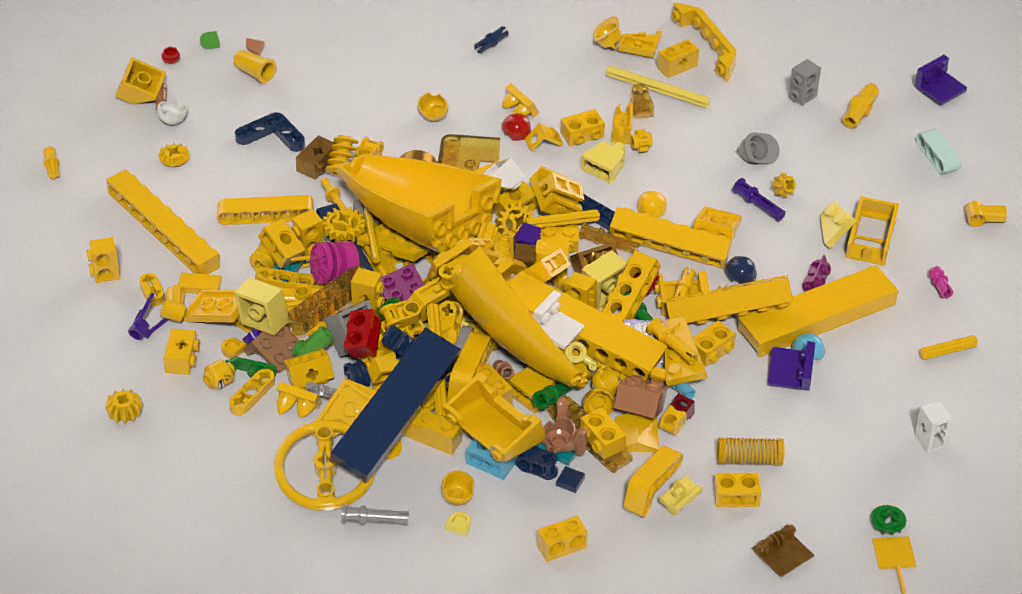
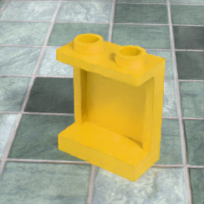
[530,166,583,215]
[654,271,710,316]

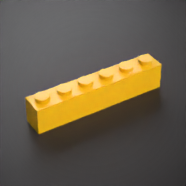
[610,207,732,269]
[666,274,793,324]
[348,380,462,455]

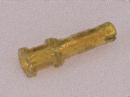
[579,222,640,254]

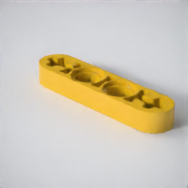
[254,267,334,288]

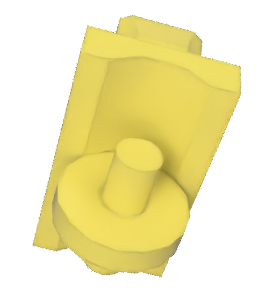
[660,476,703,516]

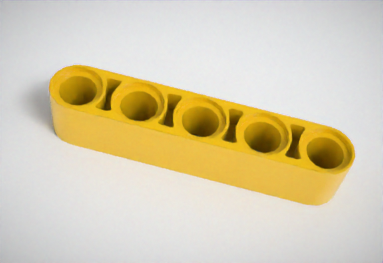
[217,195,314,225]

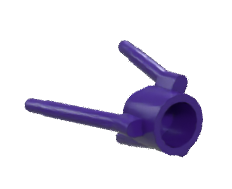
[128,293,169,340]

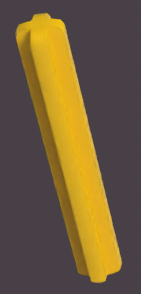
[525,209,600,228]

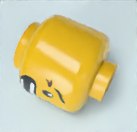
[202,359,235,390]

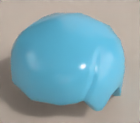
[792,333,825,360]

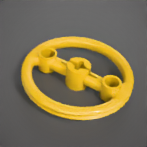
[274,420,376,510]

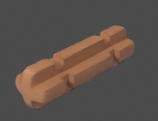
[155,83,167,111]

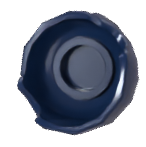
[725,256,757,284]

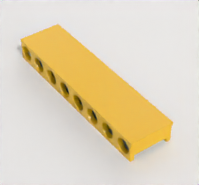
[737,265,899,358]
[510,271,668,381]

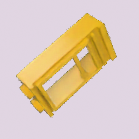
[846,196,899,266]

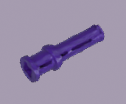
[732,178,786,222]

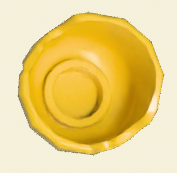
[418,92,449,121]
[637,191,667,218]
[591,365,620,397]
[582,388,615,415]
[441,470,475,506]

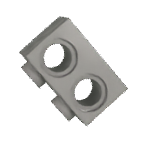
[788,59,821,106]

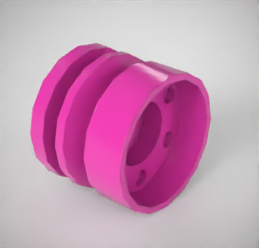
[310,241,360,285]

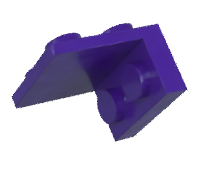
[915,54,967,105]
[768,341,816,391]

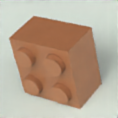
[613,375,668,419]

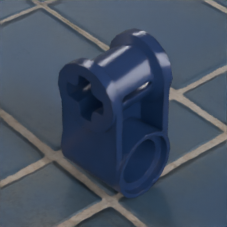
[515,446,558,480]

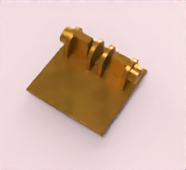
[752,524,815,577]

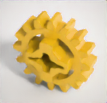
[495,202,534,242]
[323,207,366,242]

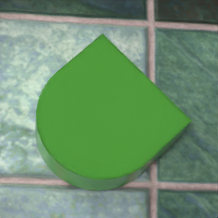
[200,31,220,49]

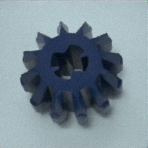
[382,326,416,357]

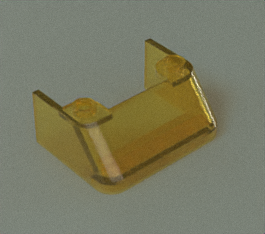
[438,134,500,214]

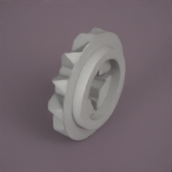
[305,382,337,399]

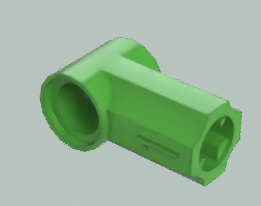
[292,326,334,357]

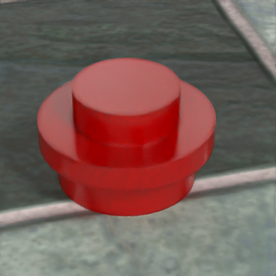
[161,47,180,64]

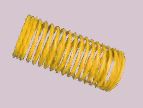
[717,437,785,466]

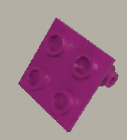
[382,263,425,302]

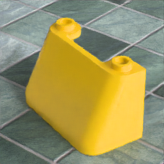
[444,371,546,462]

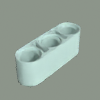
[916,129,961,174]

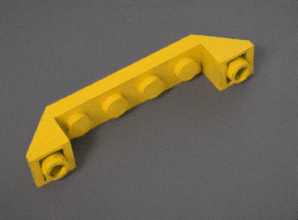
[671,2,737,82]
[408,252,508,328]

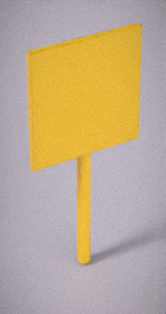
[872,536,917,594]

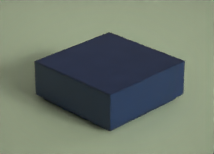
[556,466,585,493]

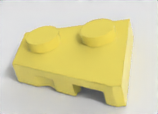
[820,201,856,249]

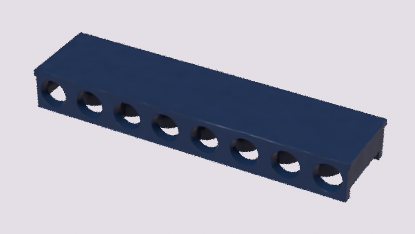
[329,327,461,484]

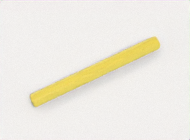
[606,65,710,108]

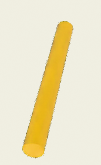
[364,207,381,263]

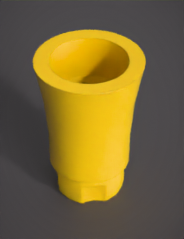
[233,50,276,84]

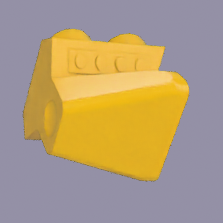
[535,234,570,290]

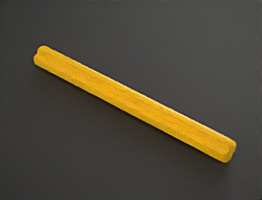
[427,303,447,418]

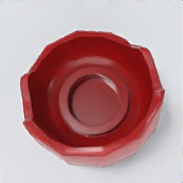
[502,113,531,141]

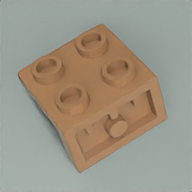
[242,325,300,373]

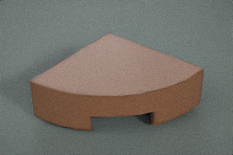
[246,38,265,56]

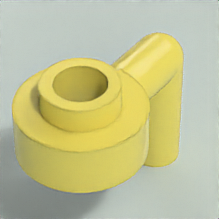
[565,341,597,370]

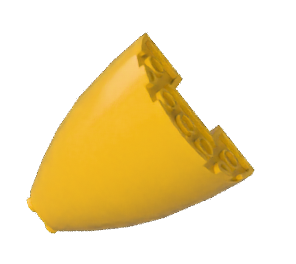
[337,154,502,253]
[449,246,592,389]

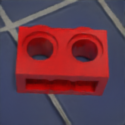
[344,309,382,358]

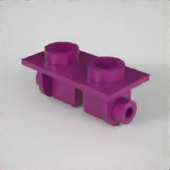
[802,255,831,292]

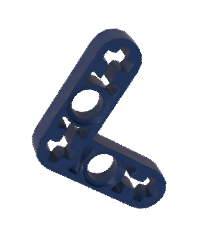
[235,112,305,152]

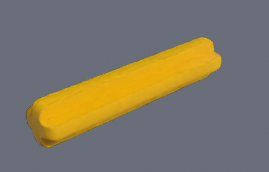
[919,335,978,360]

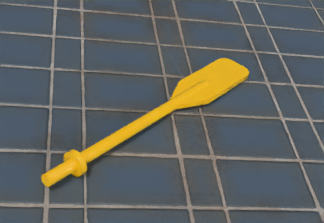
[321,177,397,277]

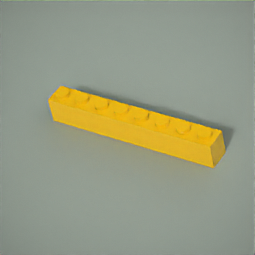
[106,169,220,274]

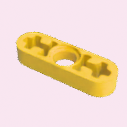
[229,369,275,416]

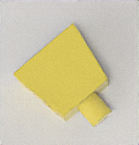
[581,141,625,184]

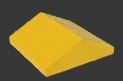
[615,412,659,453]

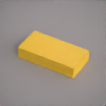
[178,272,222,294]

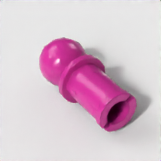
[929,266,954,298]

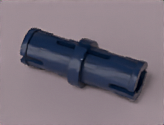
[474,26,509,54]

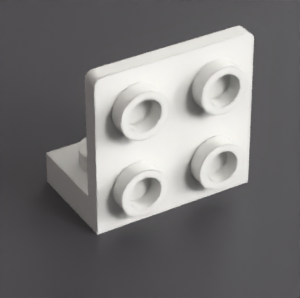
[533,290,584,349]

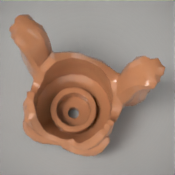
[542,397,588,456]

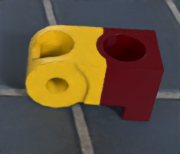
[659,393,695,435]

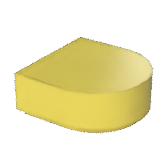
[445,511,471,536]

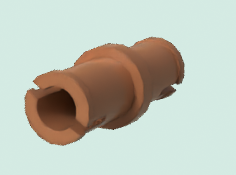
[492,360,514,380]

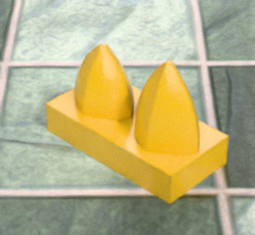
[502,83,539,118]
[276,382,322,418]

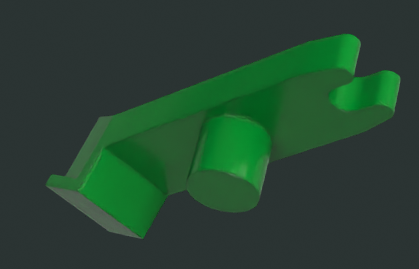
[225,356,277,377]

